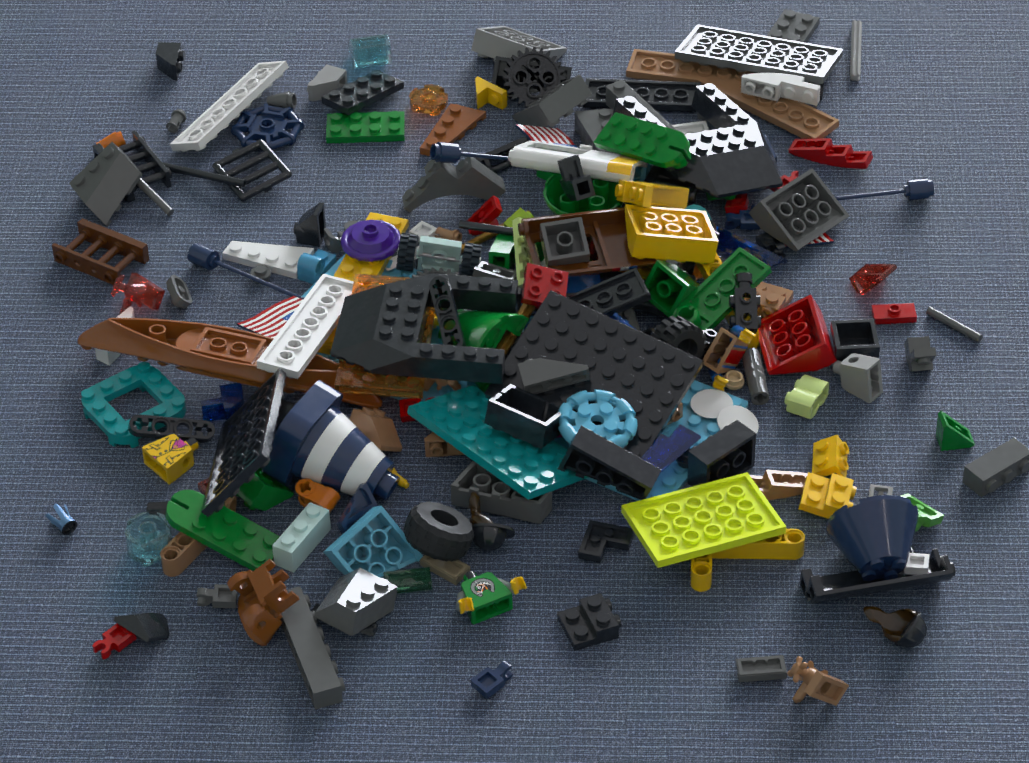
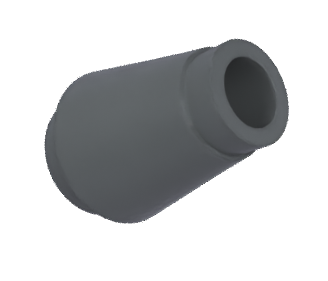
[267,91,297,108]

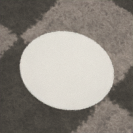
[690,389,733,418]
[717,405,759,434]

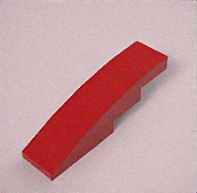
[788,138,873,169]

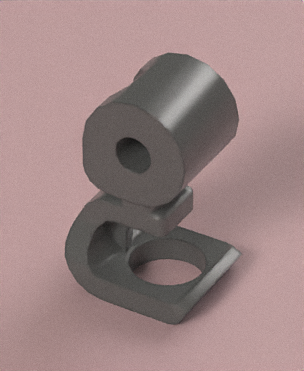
[324,220,358,253]

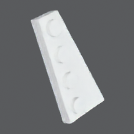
[222,241,315,279]

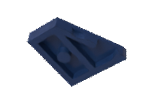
[337,483,378,534]

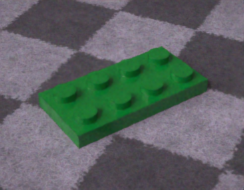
[326,111,405,144]

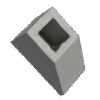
[307,64,347,102]

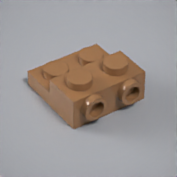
[744,282,794,318]

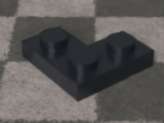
[578,520,635,563]

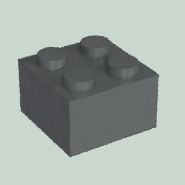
[539,217,590,267]

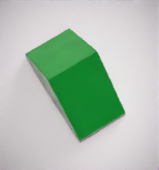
[935,411,975,451]

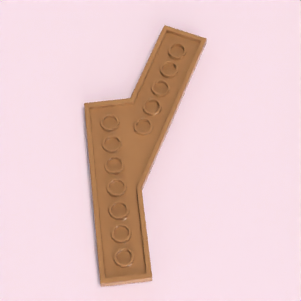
[626,49,839,139]

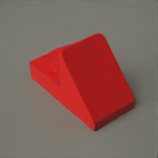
[467,195,502,236]

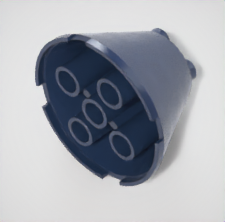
[826,495,919,581]

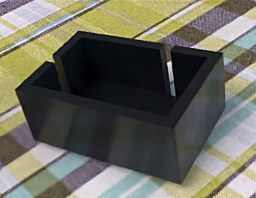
[484,384,561,449]

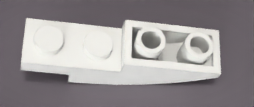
[741,73,820,106]

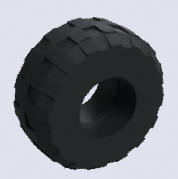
[403,501,474,562]

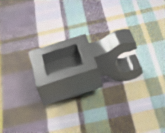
[197,584,238,609]

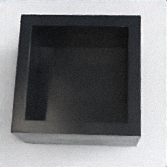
[830,319,880,363]

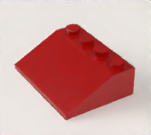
[758,294,837,375]

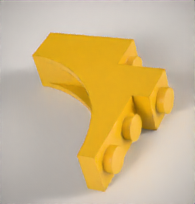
[615,180,689,209]

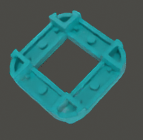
[81,361,187,448]

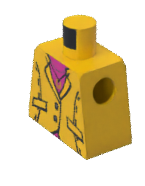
[142,434,199,485]

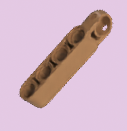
[160,496,237,577]

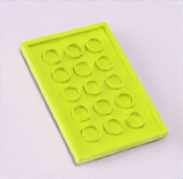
[621,472,786,568]

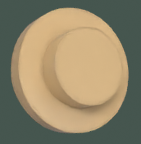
[724,370,745,390]

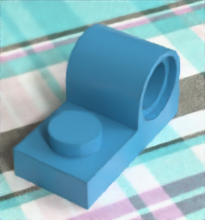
[297,249,337,284]

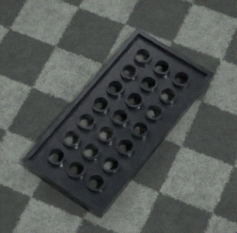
[201,368,286,517]

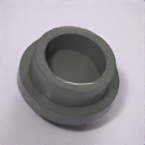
[250,265,271,284]

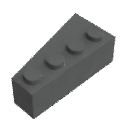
[575,108,617,154]

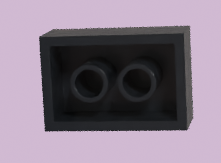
[687,420,756,487]

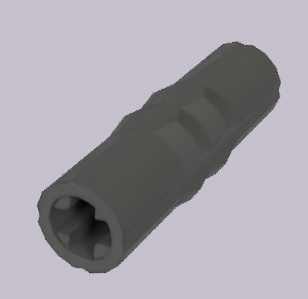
[742,348,769,405]

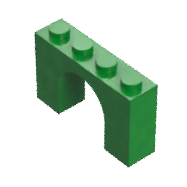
[489,234,544,269]

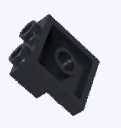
[557,593,621,651]

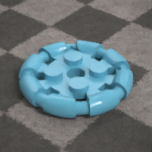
[558,389,638,448]

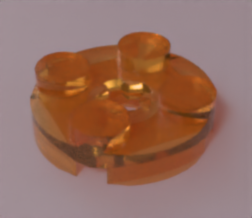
[409,84,448,116]

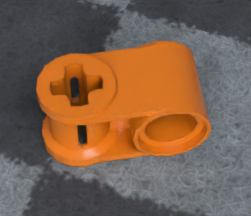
[295,478,340,513]

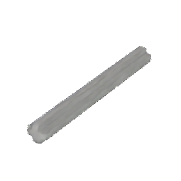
[850,20,862,81]

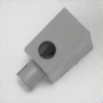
[833,353,883,403]

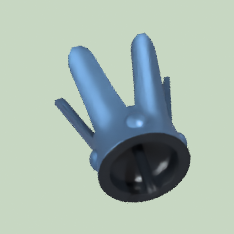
[45,504,77,535]

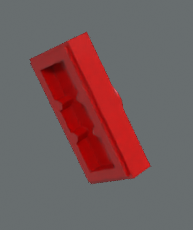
[871,303,917,324]

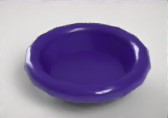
[340,219,401,262]

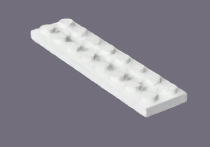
[170,61,289,152]
[257,274,362,379]

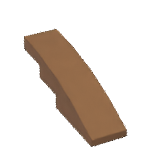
[750,470,807,500]

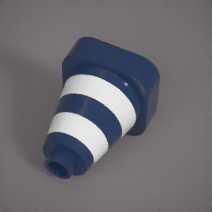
[262,380,400,501]

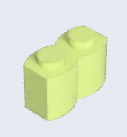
[784,374,829,419]

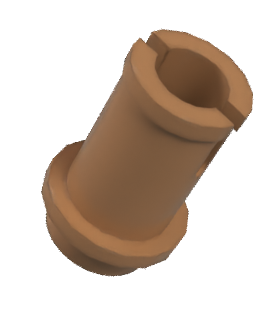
[435,227,462,241]

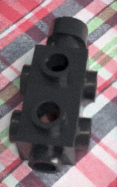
[729,272,761,334]

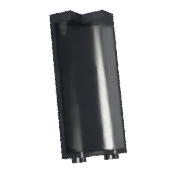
[799,548,955,604]

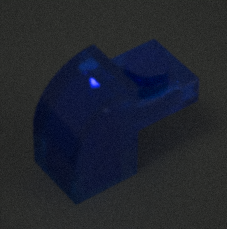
[200,383,244,421]

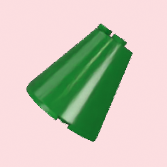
[438,309,530,393]

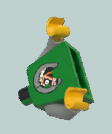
[455,571,527,625]

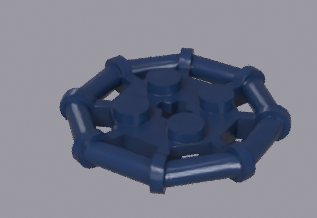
[231,103,304,150]

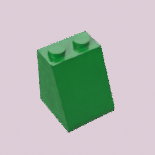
[645,260,700,317]

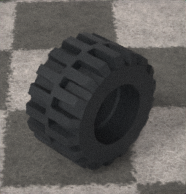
[650,316,707,360]

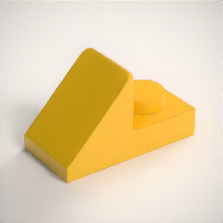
[475,76,507,110]

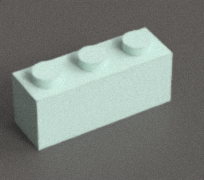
[272,502,331,573]

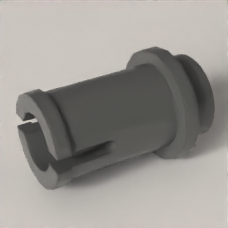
[166,109,186,133]

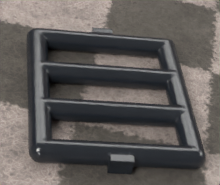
[212,139,292,201]

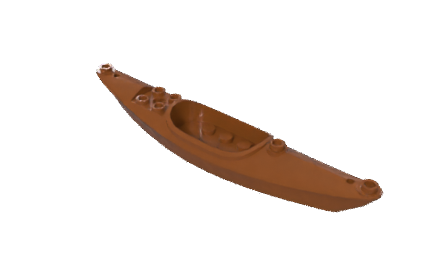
[77,318,383,410]

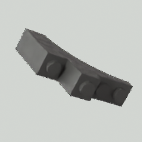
[402,157,506,212]

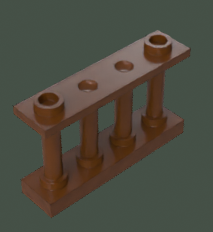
[52,218,150,287]

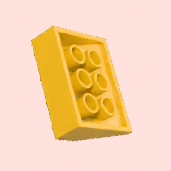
[625,204,719,264]

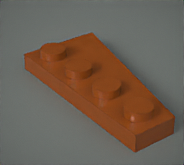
[420,103,487,156]

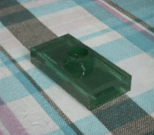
[383,567,432,593]

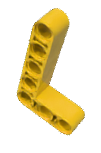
[691,529,805,592]

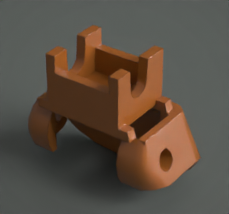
[227,559,300,646]

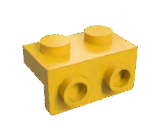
[812,435,849,477]

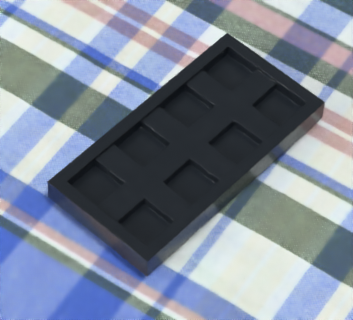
[321,70,404,115]

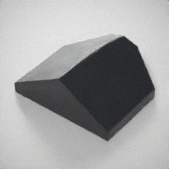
[114,613,170,643]

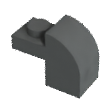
[904,336,936,372]

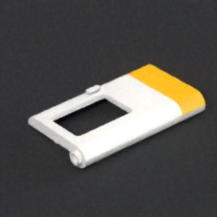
[508,141,648,183]

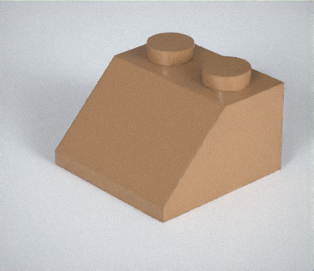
[349,407,402,452]

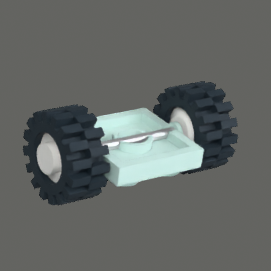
[396,233,482,276]

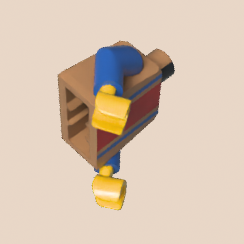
[703,325,756,391]

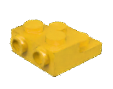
[798,472,857,519]

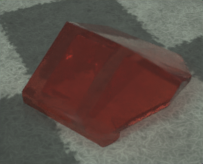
[849,264,897,295]

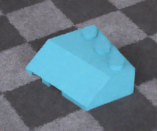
[323,506,423,577]

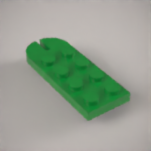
[593,112,691,169]
[673,247,772,330]
[165,490,280,571]

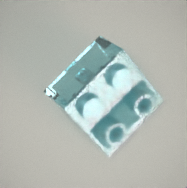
[348,34,392,68]

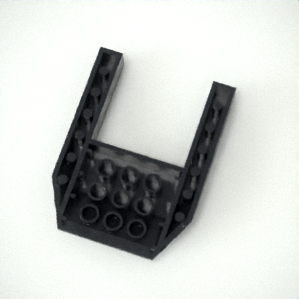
[612,83,783,199]
[330,273,518,384]

